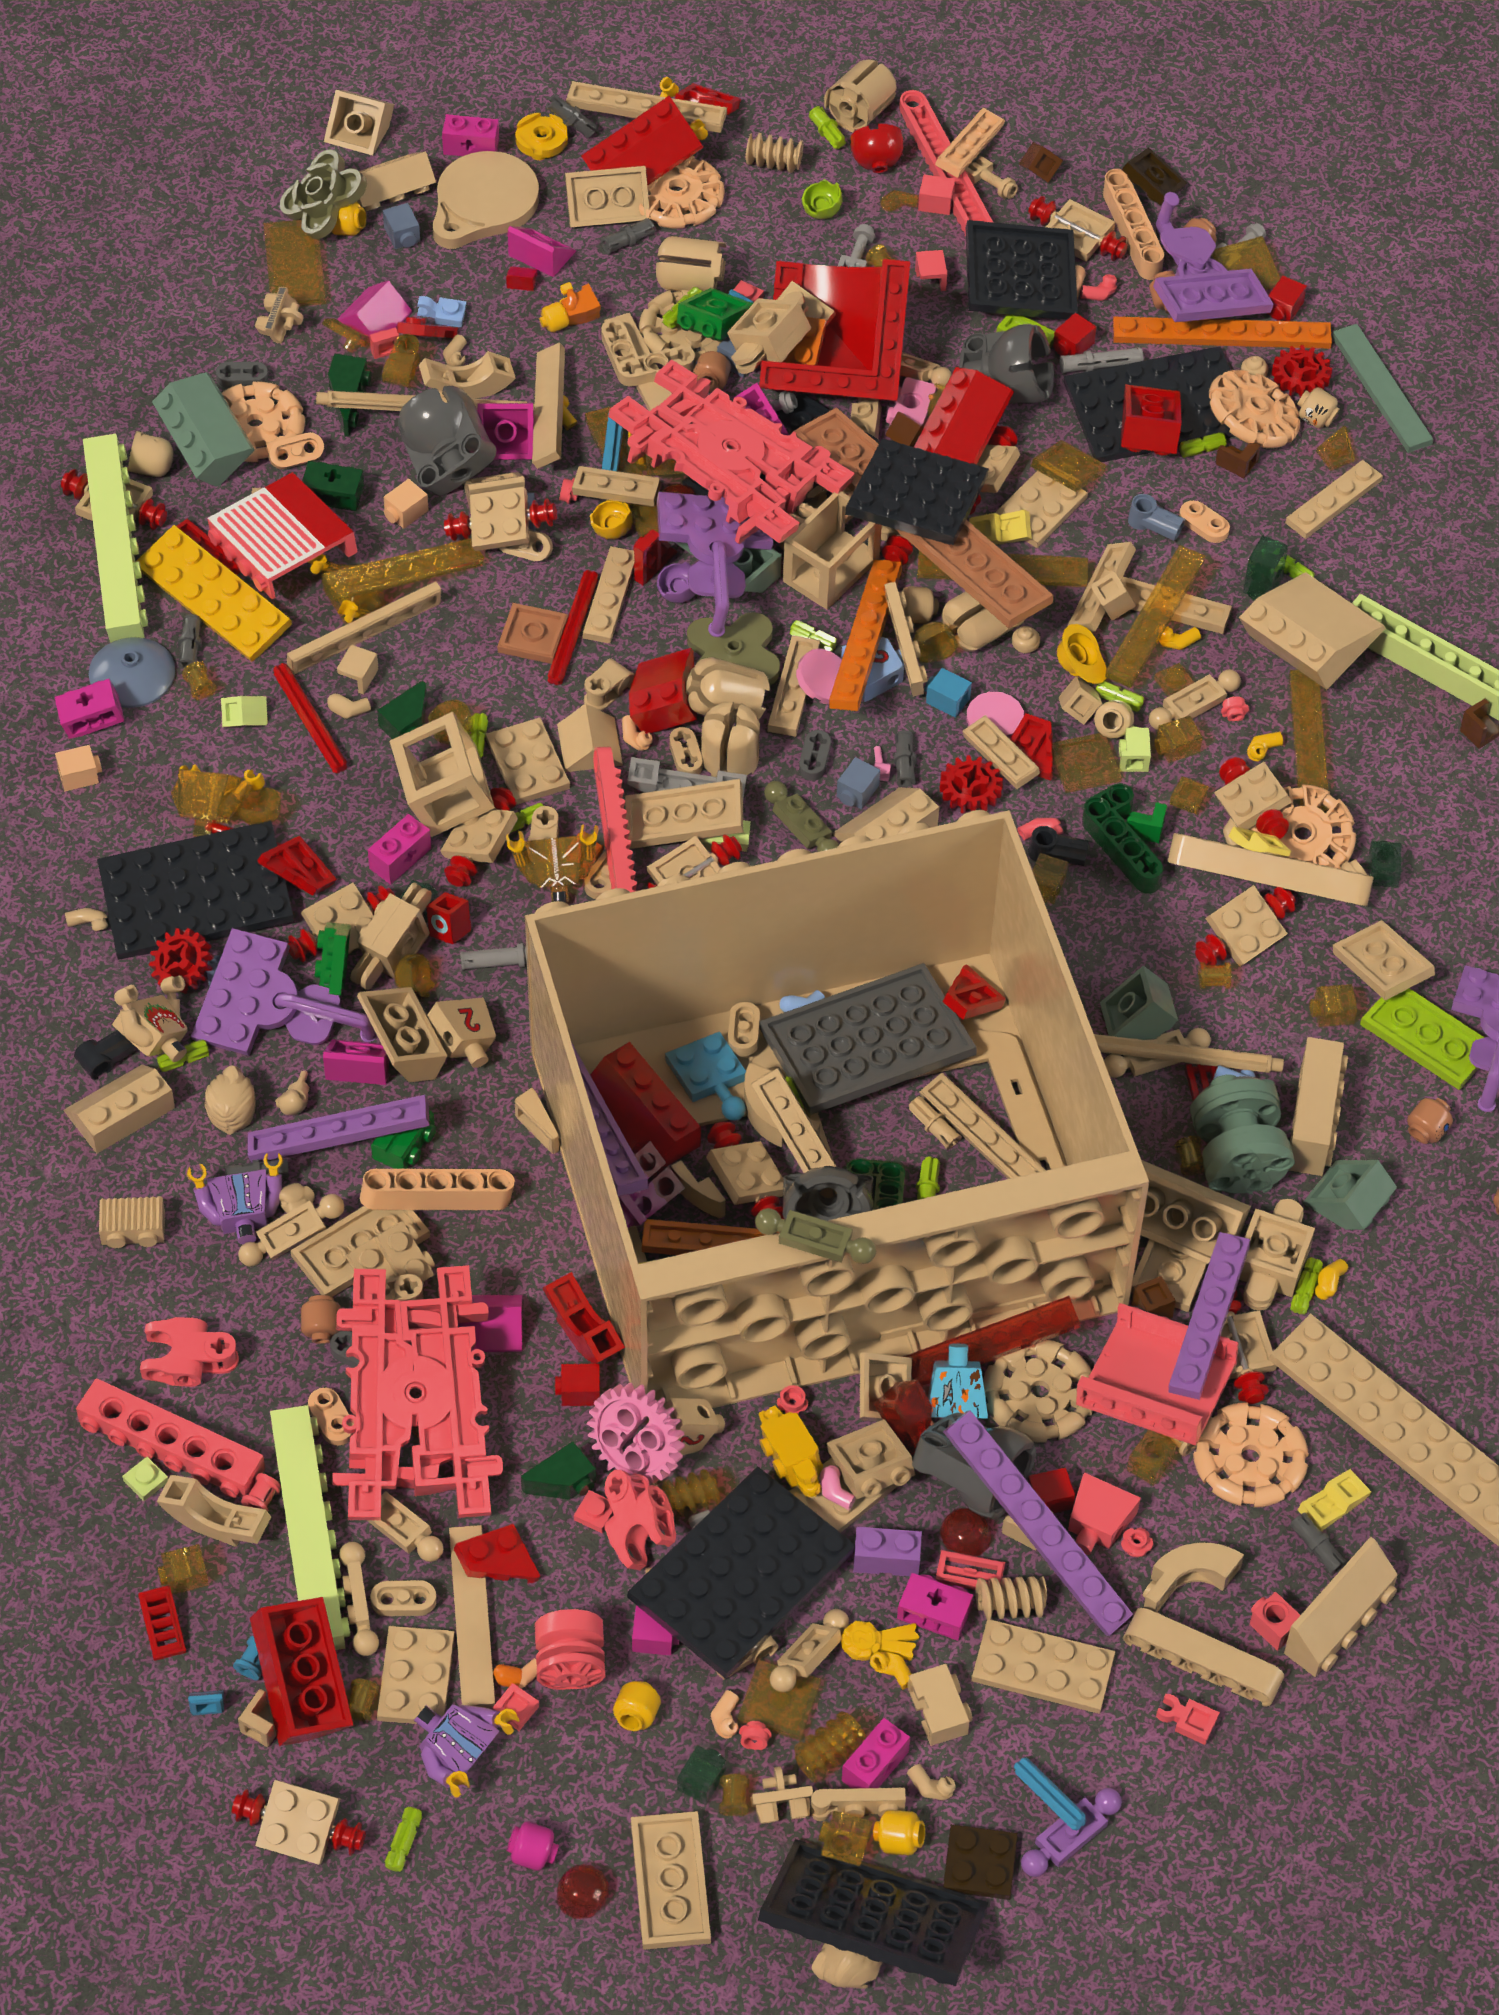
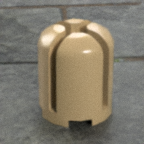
[824,59,897,132]
[656,236,726,291]
[942,591,1024,652]
[686,657,770,724]
[701,702,760,777]

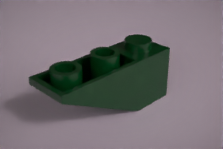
[328,353,372,437]

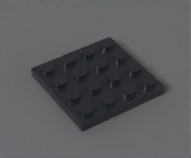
[965,220,1078,320]
[845,438,989,545]

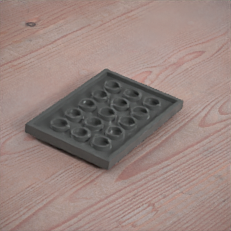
[759,963,977,1115]

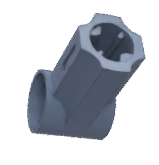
[1128,494,1186,541]

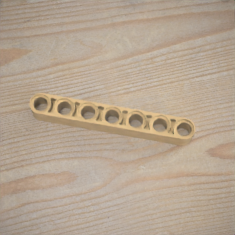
[1167,833,1374,906]

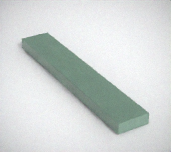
[1332,324,1433,453]

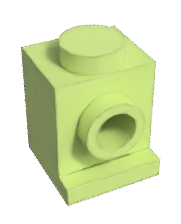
[1119,726,1151,772]

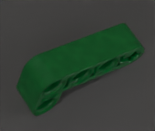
[1082,783,1163,894]
[846,1159,905,1210]

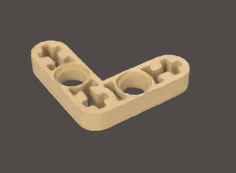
[601,319,695,387]

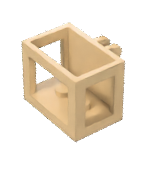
[783,491,882,610]
[390,712,495,837]

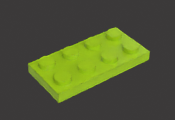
[1360,988,1485,1090]

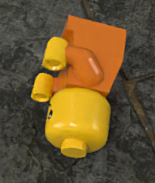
[539,282,601,332]

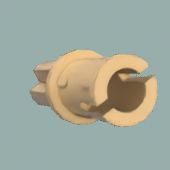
[909,1096,962,1150]

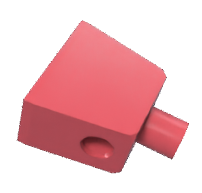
[1068,1473,1140,1555]

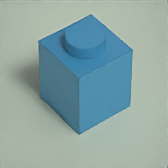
[925,668,972,718]

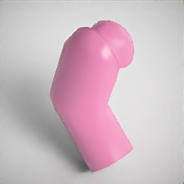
[819,1465,856,1510]

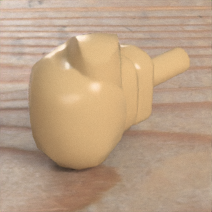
[275,1070,309,1115]
[279,1183,315,1213]

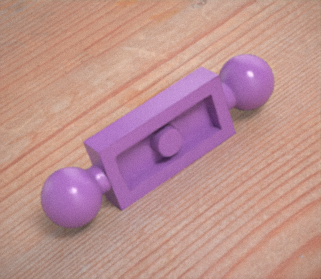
[1021,1788,1122,1877]

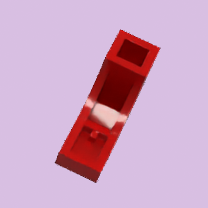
[543,1272,625,1363]

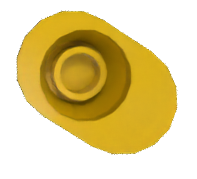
[1057,624,1107,684]

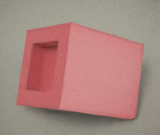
[918,174,955,215]
[915,250,947,291]

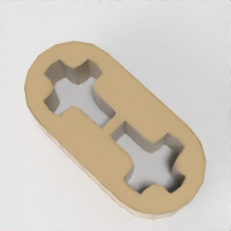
[670,727,703,774]

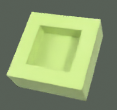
[122,1457,168,1501]

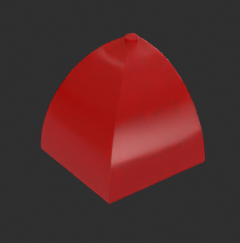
[759,259,911,401]

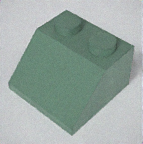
[1100,966,1178,1040]
[1303,1160,1397,1230]

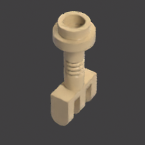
[965,157,1018,199]

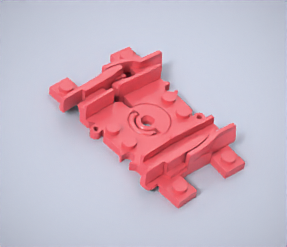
[608,359,855,544]
[332,1265,503,1521]

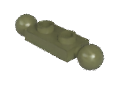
[764,781,839,852]
[755,1208,876,1264]

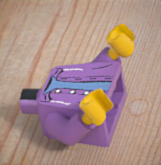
[187,1153,283,1245]
[414,1704,520,1798]

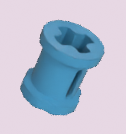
[233,1636,261,1680]

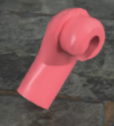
[1080,274,1117,301]
[1017,818,1063,841]

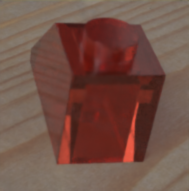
[874,1380,932,1456]

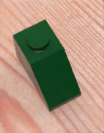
[377,680,427,739]
[521,1441,596,1500]

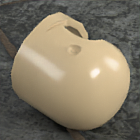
[128,431,174,477]

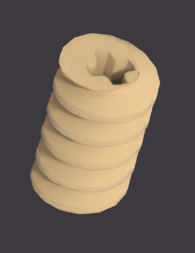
[745,132,804,173]
[975,1576,1047,1620]

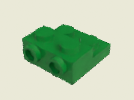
[677,288,753,340]
[315,922,351,995]

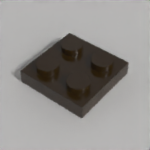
[1122,147,1187,206]
[943,1824,1018,1900]

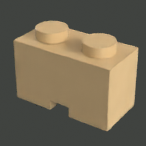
[908,1664,973,1746]

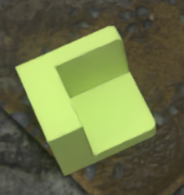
[221,696,268,727]

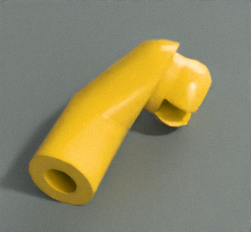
[1247,731,1283,761]
[870,1652,912,1690]

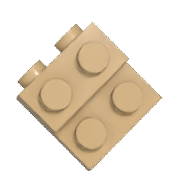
[345,1221,435,1299]
[827,1419,915,1499]

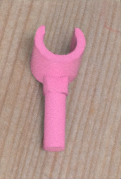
[874,746,891,782]

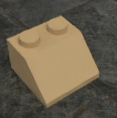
[324,90,395,156]

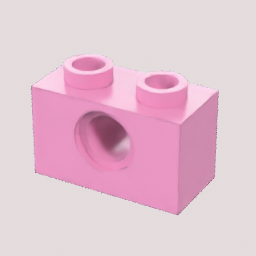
[886,377,937,425]

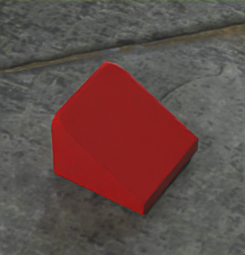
[506,266,538,291]

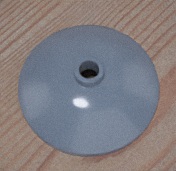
[89,637,176,708]

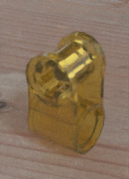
[382,334,420,388]

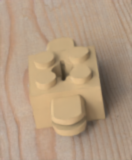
[727,292,811,374]
[350,883,432,990]
[1239,1199,1315,1311]

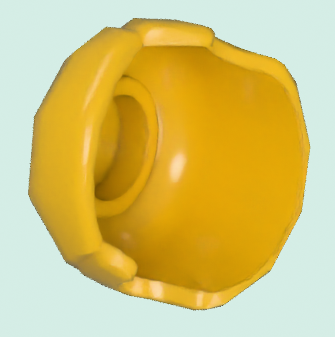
[590,500,633,540]

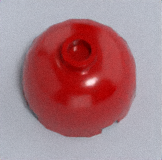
[850,124,903,173]

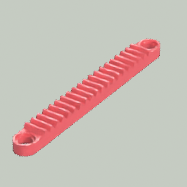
[899,90,993,236]
[593,747,637,893]

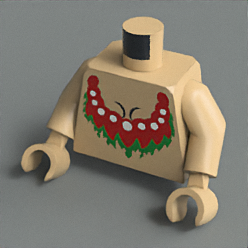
[112,976,187,1062]

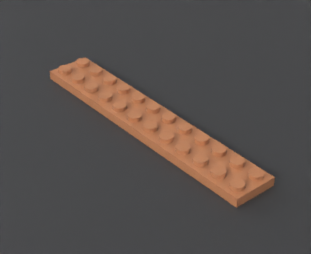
[793,408,1053,629]

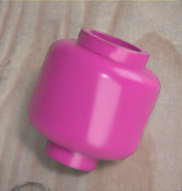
[506,1821,559,1871]

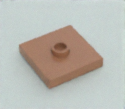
[497,603,568,664]

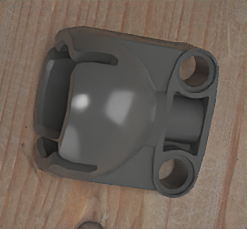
[959,324,1054,404]
[398,386,496,496]
[783,1166,874,1221]
[912,1413,1036,1520]

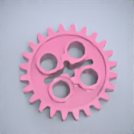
[587,1383,685,1485]

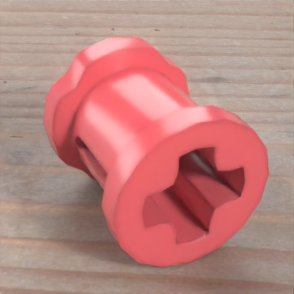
[241,1473,281,1512]

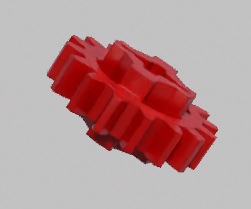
[1271,345,1332,398]
[939,755,1003,813]
[149,928,214,994]

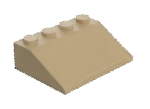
[1239,572,1386,690]

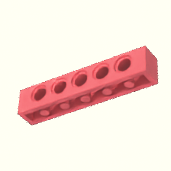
[76,1378,265,1498]

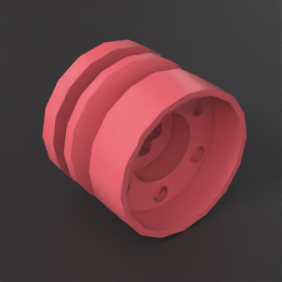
[535,1609,605,1690]

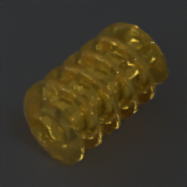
[651,1469,721,1518]
[794,1711,867,1783]

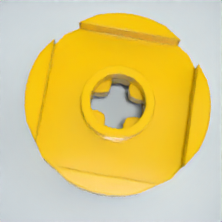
[515,113,568,160]

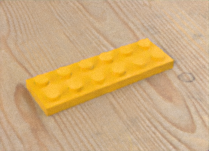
[136,525,292,662]

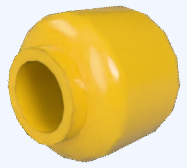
[331,202,367,236]
[613,1681,661,1731]
[873,1810,925,1856]

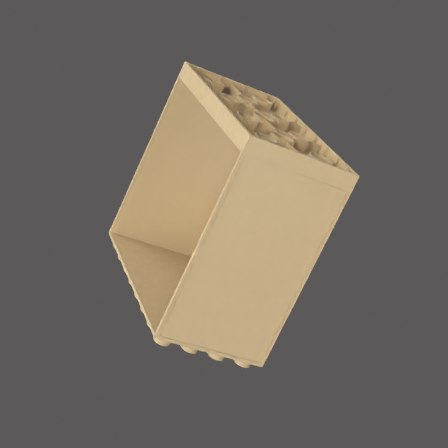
[525,810,1149,1425]

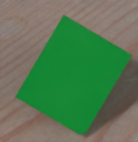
[1127,802,1167,843]

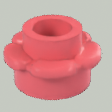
[559,478,578,504]
[1221,697,1249,721]
[777,1385,808,1414]
[1121,1528,1153,1557]
[739,1721,772,1750]

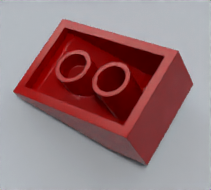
[1121,384,1182,455]
[629,648,697,734]

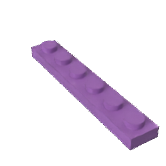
[248,1095,429,1163]
[1169,1232,1250,1400]

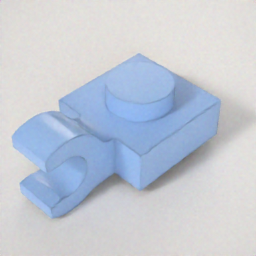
[417,296,466,327]

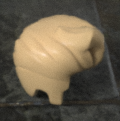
[205,1066,256,1135]
[812,1943,882,1989]

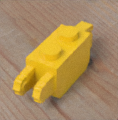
[758,1406,824,1498]

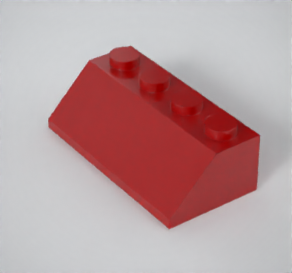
[581,95,704,185]
[914,367,1014,465]
[590,1041,701,1167]
[250,1597,353,1746]

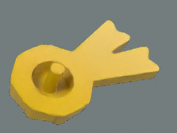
[841,1621,919,1661]

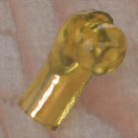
[880,190,919,212]

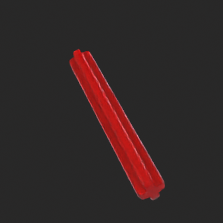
[547,570,598,685]
[273,663,347,774]

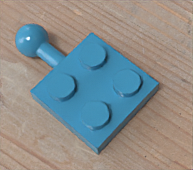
[665,1031,746,1121]

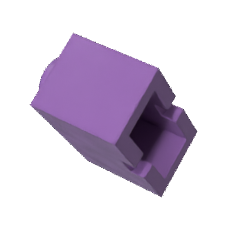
[853,1527,922,1576]

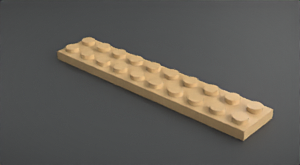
[1269,1313,1499,1546]

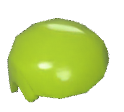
[801,179,843,220]

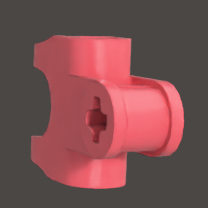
[140,1317,239,1387]
[604,1470,676,1571]

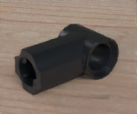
[1028,826,1089,866]
[74,1030,138,1080]

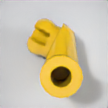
[562,395,578,430]
[1158,626,1201,650]
[1315,1259,1348,1300]

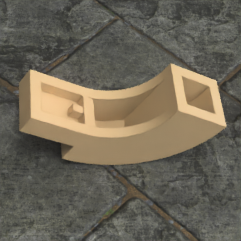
[419,351,516,399]
[744,1063,820,1147]
[157,1475,271,1546]
[1143,1543,1244,1613]

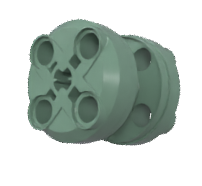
[1190,1075,1295,1194]

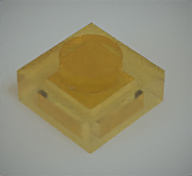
[1154,663,1194,697]
[1170,776,1209,815]

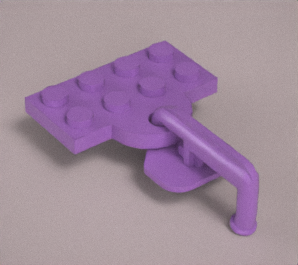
[1153,192,1274,322]
[657,492,773,637]
[191,928,378,1056]
[1451,965,1499,1112]

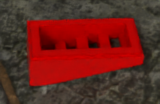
[138,1586,186,1661]

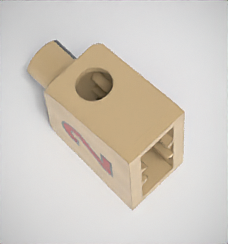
[426,997,496,1068]
[664,1398,725,1455]

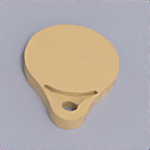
[433,151,539,249]

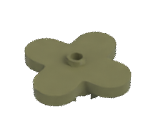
[280,149,367,239]
[687,612,780,686]

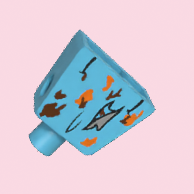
[926,1343,988,1419]

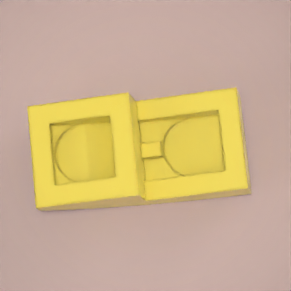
[969,510,1032,544]
[1228,827,1291,856]
[1298,1469,1371,1531]

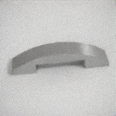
[627,757,747,799]

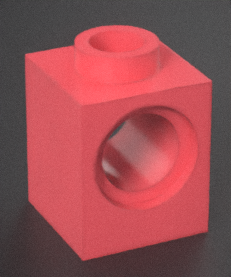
[1249,1591,1300,1651]

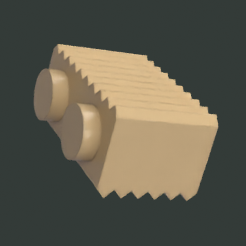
[99,1196,165,1248]

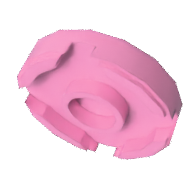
[796,649,842,704]
[967,692,1024,739]

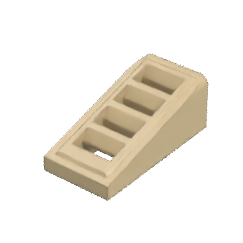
[515,1088,559,1154]

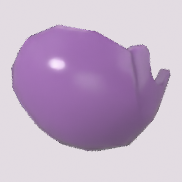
[657,562,695,603]

